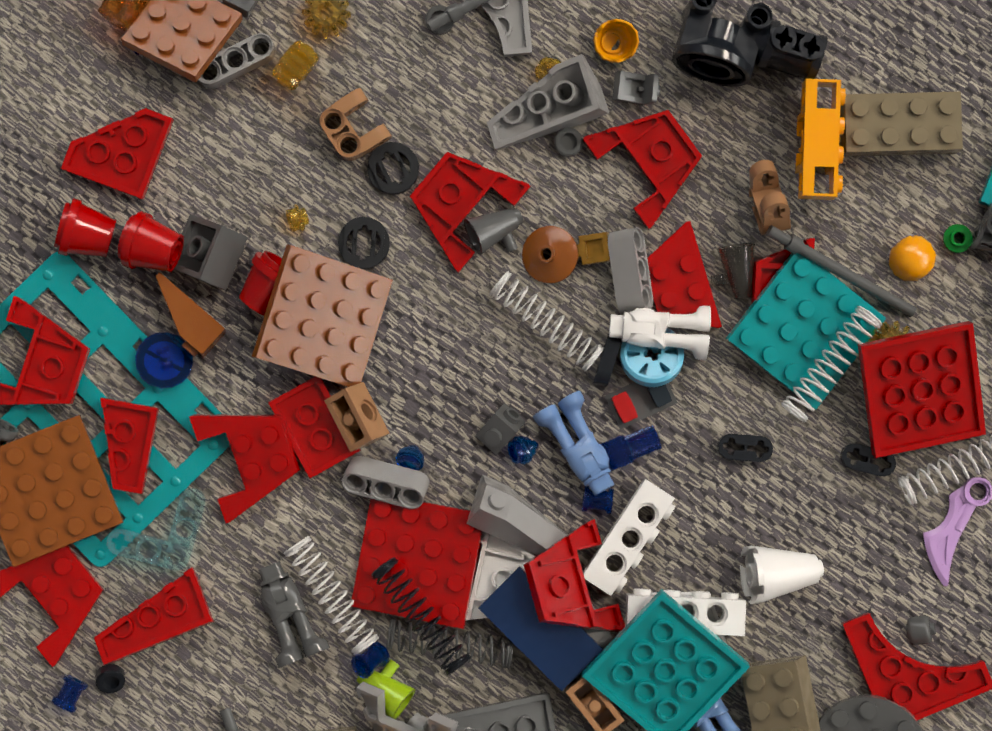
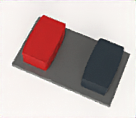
[605,382,678,430]

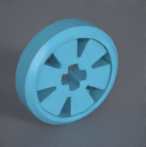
[620,327,684,387]

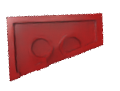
[100,397,159,494]

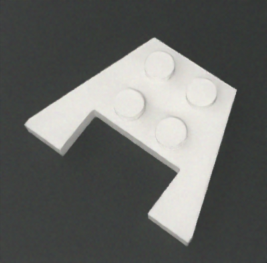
[466,532,536,620]

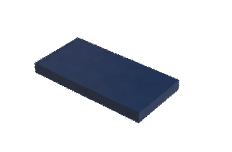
[478,566,603,691]

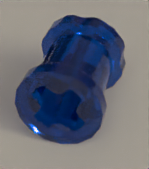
[582,486,614,514]
[351,642,390,679]
[52,674,88,712]

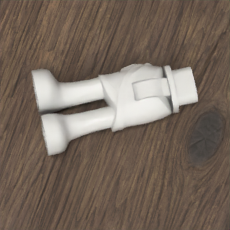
[609,305,711,361]

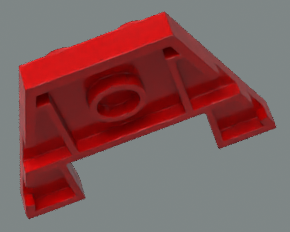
[582,110,702,230]
[410,152,531,273]
[0,296,90,405]
[189,414,300,523]
[524,519,625,632]
[0,545,104,667]

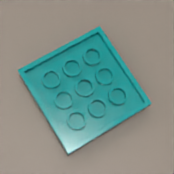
[725,253,886,410]
[582,589,750,731]

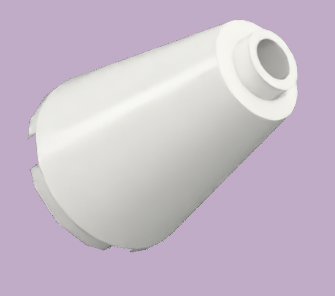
[740,546,824,604]

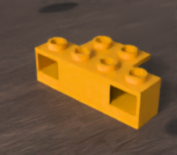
[795,79,846,200]

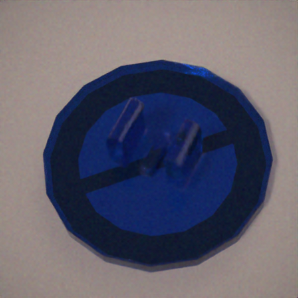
[135,332,193,389]

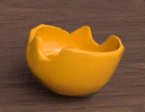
[593,19,639,63]
[889,235,936,281]

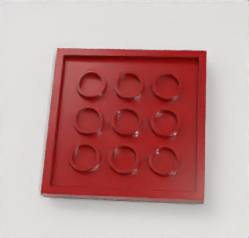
[858,321,986,458]
[351,499,483,629]

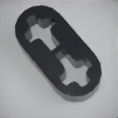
[593,332,622,387]
[717,434,773,462]
[840,443,896,477]

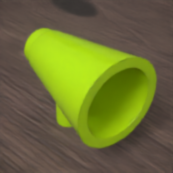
[356,659,416,719]

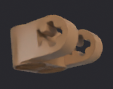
[320,88,392,161]
[749,160,791,235]

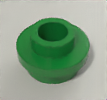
[943,224,973,253]

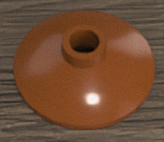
[522,226,578,284]

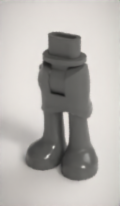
[258,561,330,668]

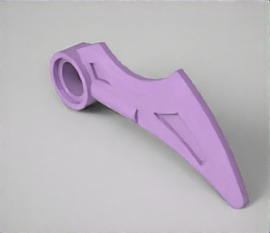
[923,477,992,586]

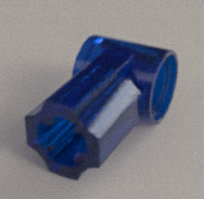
[601,425,662,471]

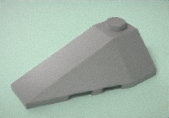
[487,54,609,150]
[466,475,568,555]

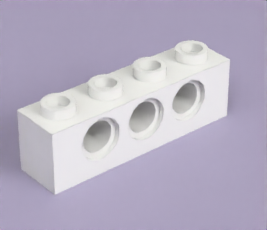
[583,479,675,596]
[625,588,746,636]

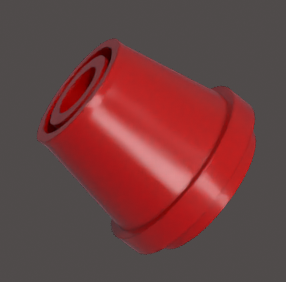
[54,198,117,257]
[118,211,184,272]
[239,251,282,316]

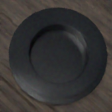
[95,664,125,693]

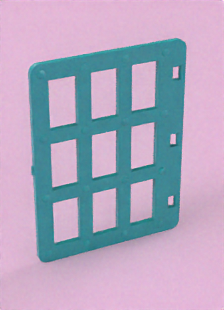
[0,252,230,567]

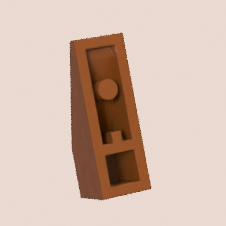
[156,272,226,358]

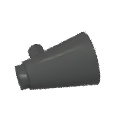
[464,208,523,255]

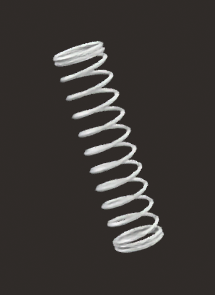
[489,271,604,372]
[781,306,882,423]
[898,434,992,505]
[284,536,379,655]

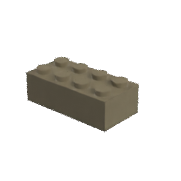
[840,91,963,157]
[742,655,821,731]

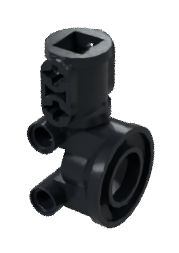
[672,0,828,87]

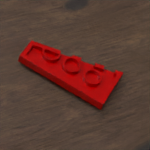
[94,567,214,665]

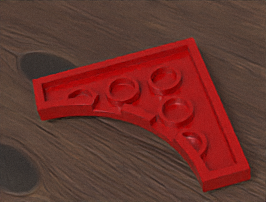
[841,612,992,720]

